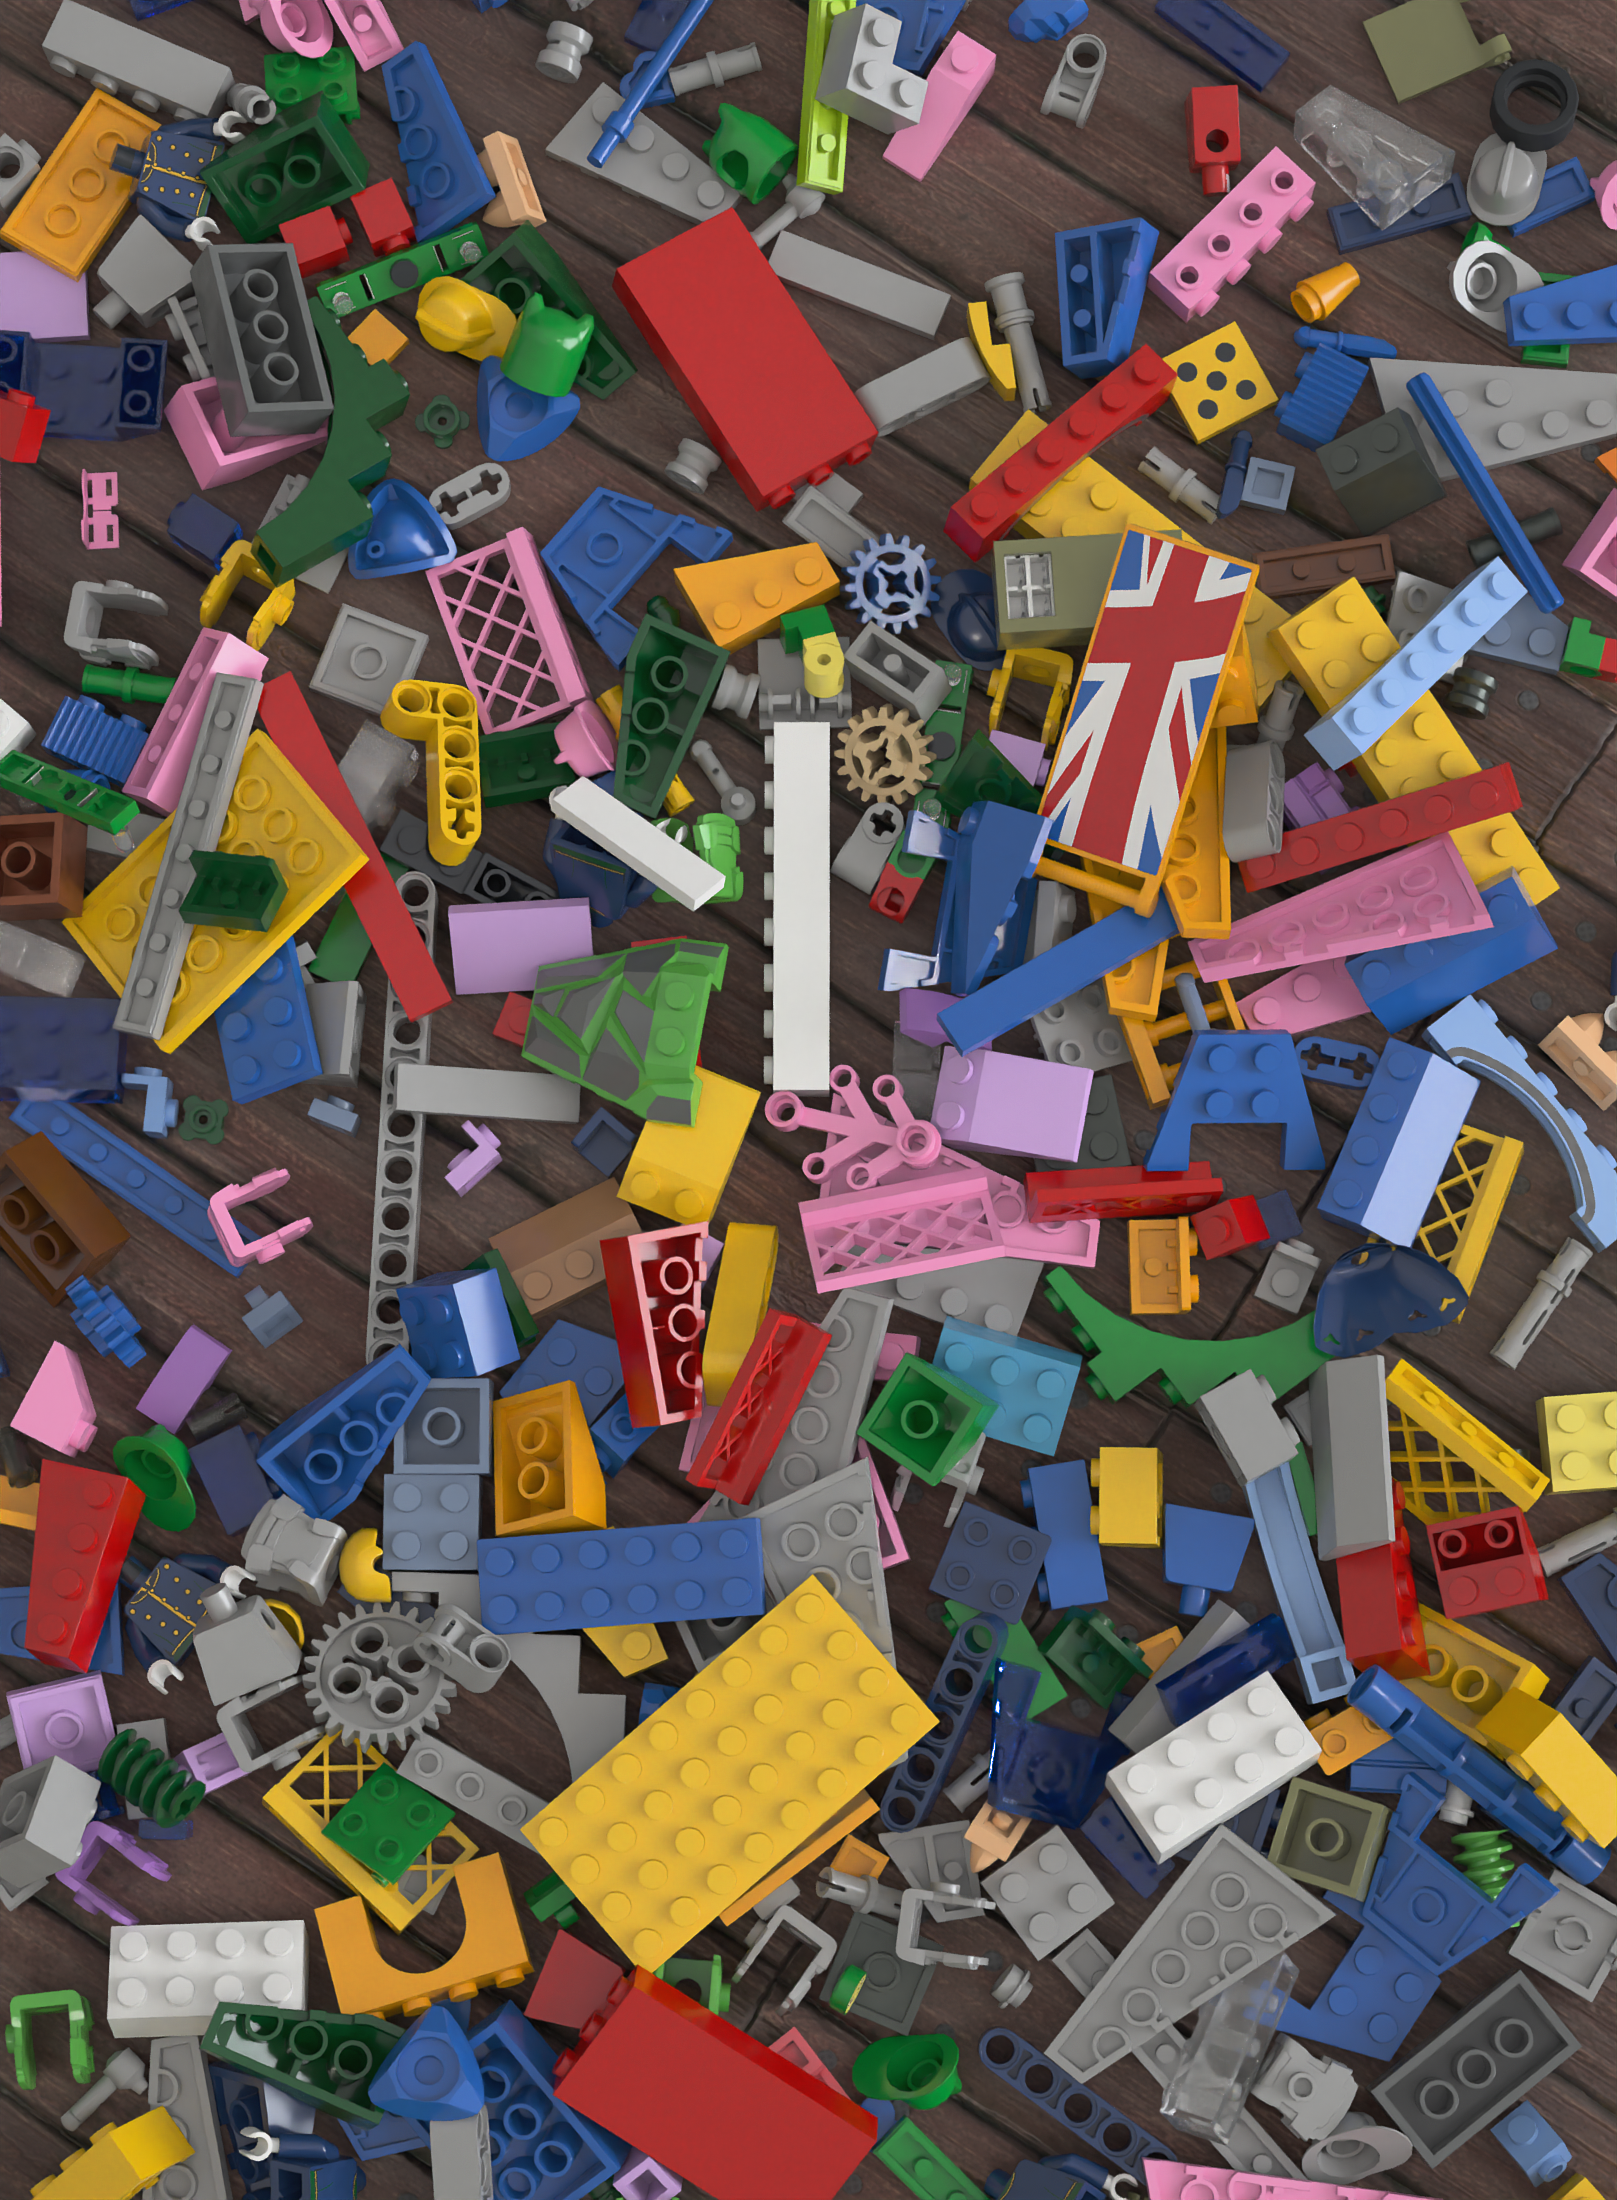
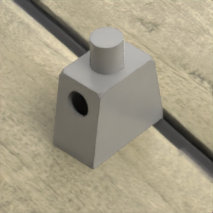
[92,214,196,330]
[193,1583,302,1706]

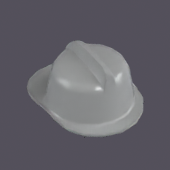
[1467,133,1547,226]
[1447,240,1544,333]
[1302,2111,1412,2185]

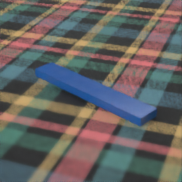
[936,886,1180,1057]
[9,1081,262,1279]

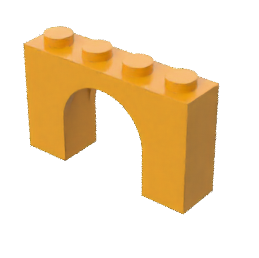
[314,1852,534,2021]

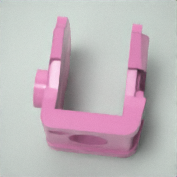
[207,1167,313,1267]

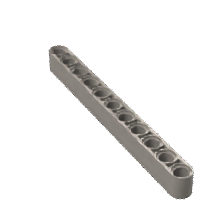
[366,871,439,1365]

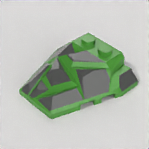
[521,938,729,1128]

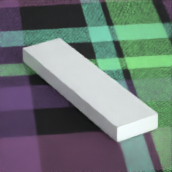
[551,776,726,912]

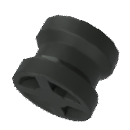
[1442,667,1499,720]

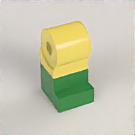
[780,605,844,698]

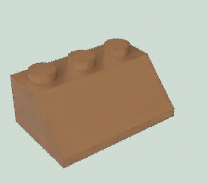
[489,1177,642,1321]

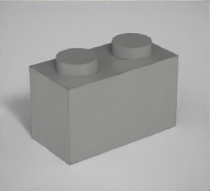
[844,621,952,725]

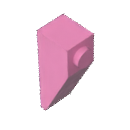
[324,0,404,72]
[882,31,996,182]

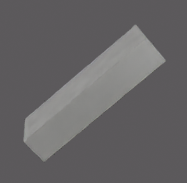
[1108,1599,1274,1755]

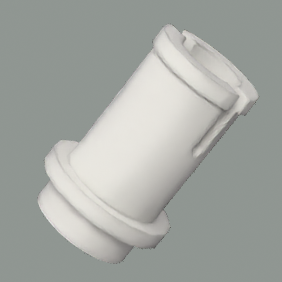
[1439,1780,1474,1826]

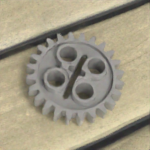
[302,1601,457,1754]

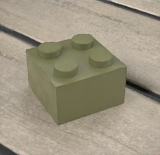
[1267,1776,1393,1903]

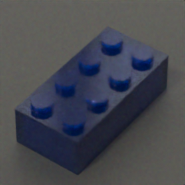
[0,996,128,1104]

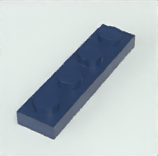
[1476,1655,1617,1838]

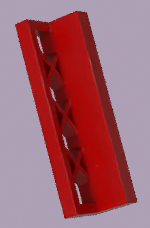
[1023,1161,1223,1223]
[685,1308,833,1506]

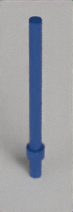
[587,0,714,168]

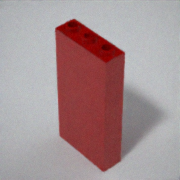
[611,207,879,512]
[552,1964,878,2200]

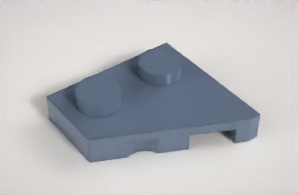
[1466,593,1569,675]

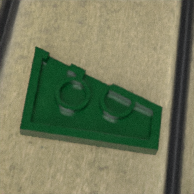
[932,728,1065,862]

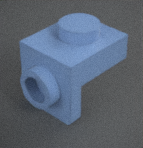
[121,1067,179,1139]
[1490,2100,1572,2187]

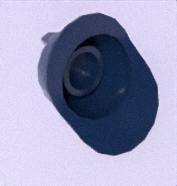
[931,569,1007,671]

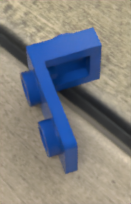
[589,1393,660,1479]

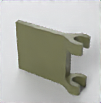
[1362,0,1512,105]

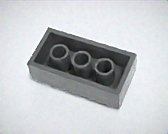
[190,243,334,437]
[1365,1967,1582,2169]

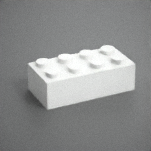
[1105,1670,1322,1865]
[107,1920,309,2038]

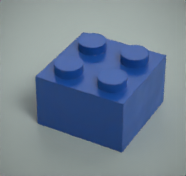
[396,1268,520,1378]

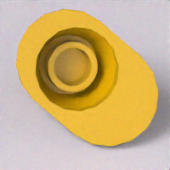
[415,276,517,361]

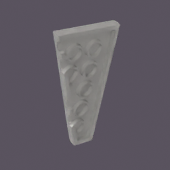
[1368,358,1617,482]

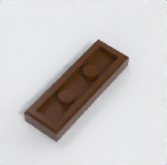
[1251,534,1396,600]

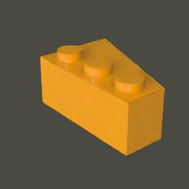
[673,542,840,655]

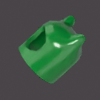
[702,103,799,204]
[500,292,594,397]

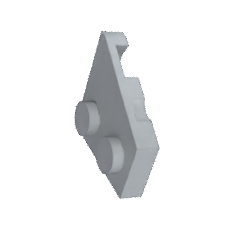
[878,1819,984,1923]

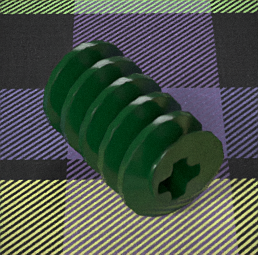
[97,1729,206,1828]

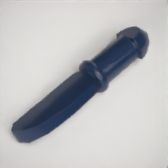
[1215,430,1253,519]

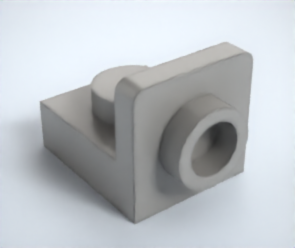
[1253,1238,1321,1316]

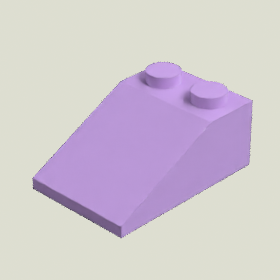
[930,1046,1094,1163]

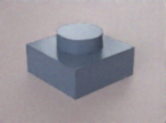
[1239,457,1296,515]
[307,1095,362,1138]

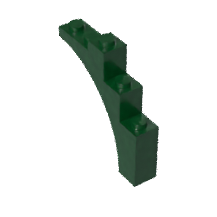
[250,296,410,588]

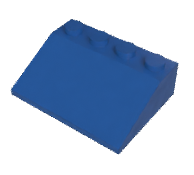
[402,1999,632,2200]

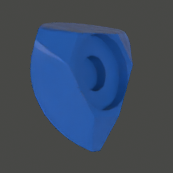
[477,355,580,461]
[348,478,457,580]
[368,2006,484,2121]

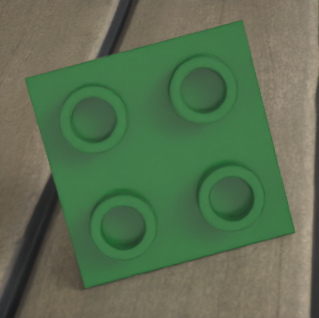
[264,46,361,125]
[321,1762,456,1888]

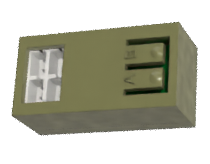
[991,529,1182,650]

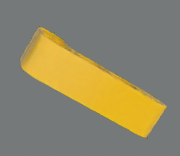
[380,679,481,866]
[702,1222,779,1407]

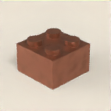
[0,812,88,922]

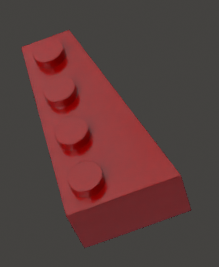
[599,1221,709,1428]
[24,1459,146,1674]
[1336,1477,1431,1681]

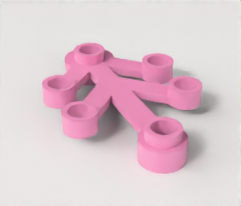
[765,1065,941,1191]

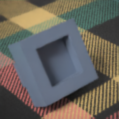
[242,1285,303,1349]

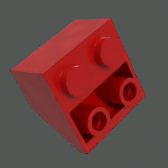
[1426,1506,1549,1619]

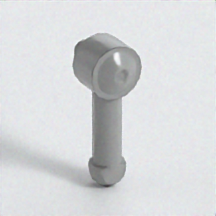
[749,173,825,250]
[689,739,756,825]
[61,2047,149,2131]

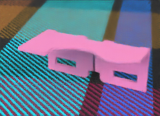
[81,469,119,550]

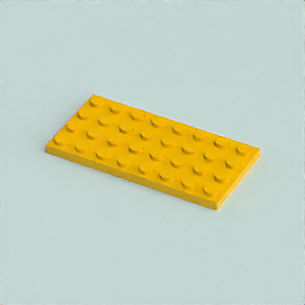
[520,1574,940,1973]

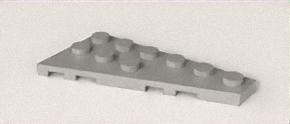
[699,1287,894,1522]
[738,1457,908,1770]
[1044,1824,1337,2084]

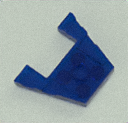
[988,1657,1136,1830]

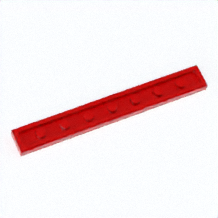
[257,671,453,1023]

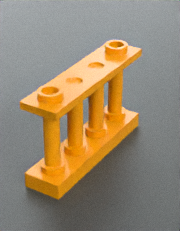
[1116,933,1246,1110]

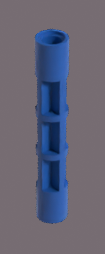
[1347,1664,1612,1885]

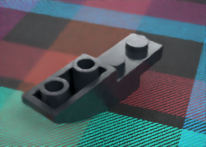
[379,809,560,904]

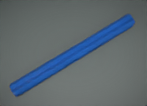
[1406,372,1564,614]

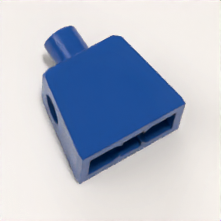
[1162,1503,1255,1618]

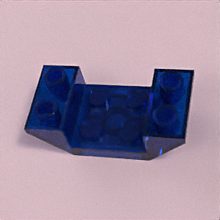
[0,330,168,442]

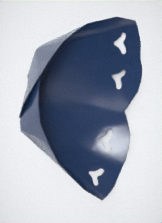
[1313,1243,1469,1358]

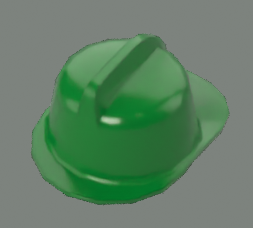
[113,1424,196,1532]
[852,2034,962,2110]

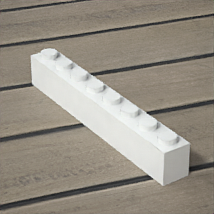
[764,722,830,1097]

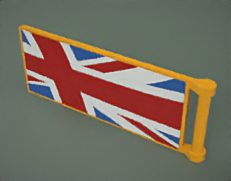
[1032,524,1260,918]

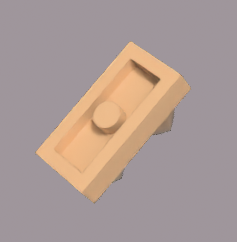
[477,131,546,228]
[1538,1013,1617,1111]
[964,1789,1036,1873]

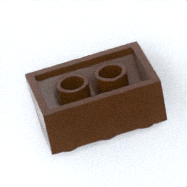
[0,1131,131,1308]

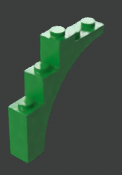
[1042,1266,1340,1409]

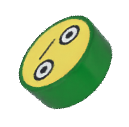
[828,1964,867,2015]

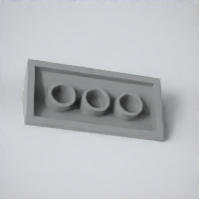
[1308,1355,1395,1561]

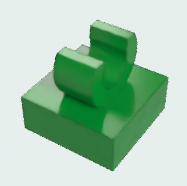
[523,1871,580,1930]

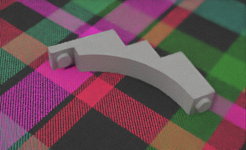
[391,1572,627,1783]

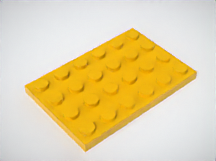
[62,729,370,1054]

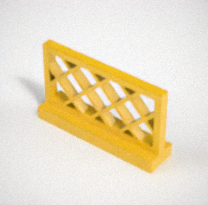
[1359,1124,1524,1324]
[1385,1358,1550,1525]
[262,1730,479,1936]

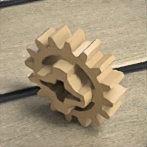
[834,703,937,804]

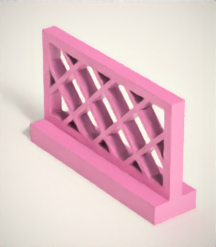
[425,527,595,735]
[798,1166,1006,1293]

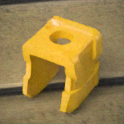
[200,540,295,651]
[987,648,1073,751]

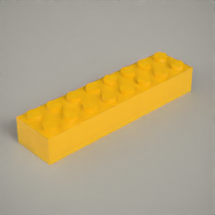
[969,409,1292,715]
[1266,577,1560,905]

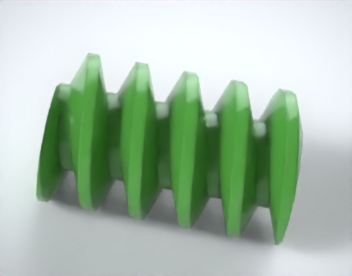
[1451,1829,1520,1927]

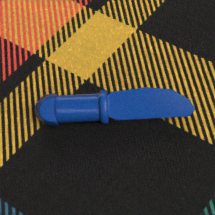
[1293,326,1397,359]

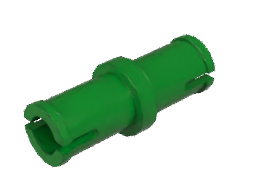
[82,664,178,704]

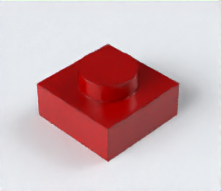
[493,992,532,1048]

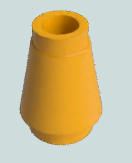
[1290,262,1360,323]

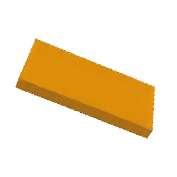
[0,88,162,283]

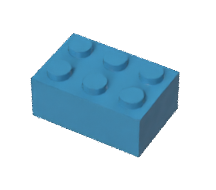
[932,1316,1082,1456]

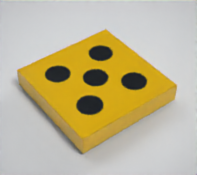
[1162,321,1279,445]

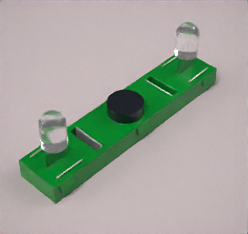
[315,221,489,318]
[913,660,974,829]
[0,750,140,853]

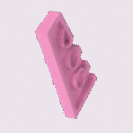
[1236,956,1372,1036]

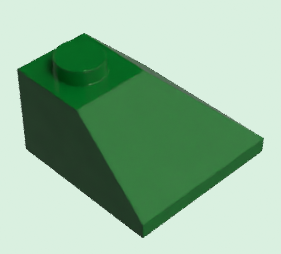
[856,1353,999,1486]

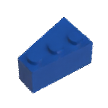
[1055,217,1159,379]

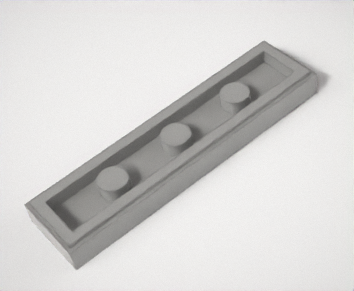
[768,230,951,340]
[393,1063,580,1124]

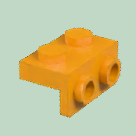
[1127,1216,1199,1315]
[1303,1695,1394,1775]

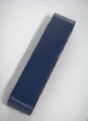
[880,1612,1009,1833]
[977,2026,1178,2186]

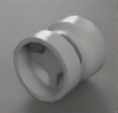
[535,21,593,83]

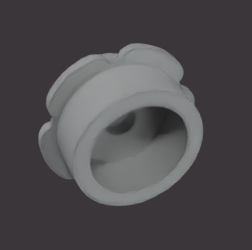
[990,1963,1033,2009]

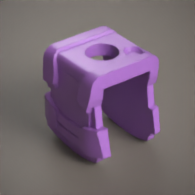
[55,1821,172,1926]

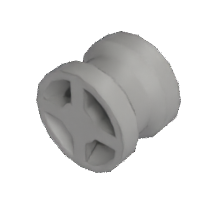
[664,438,722,494]
[711,664,761,719]

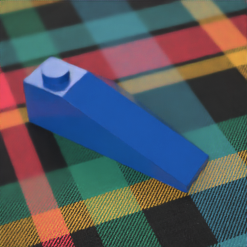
[951,801,1054,997]
[256,1344,431,1521]

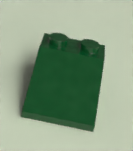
[200,90,370,244]

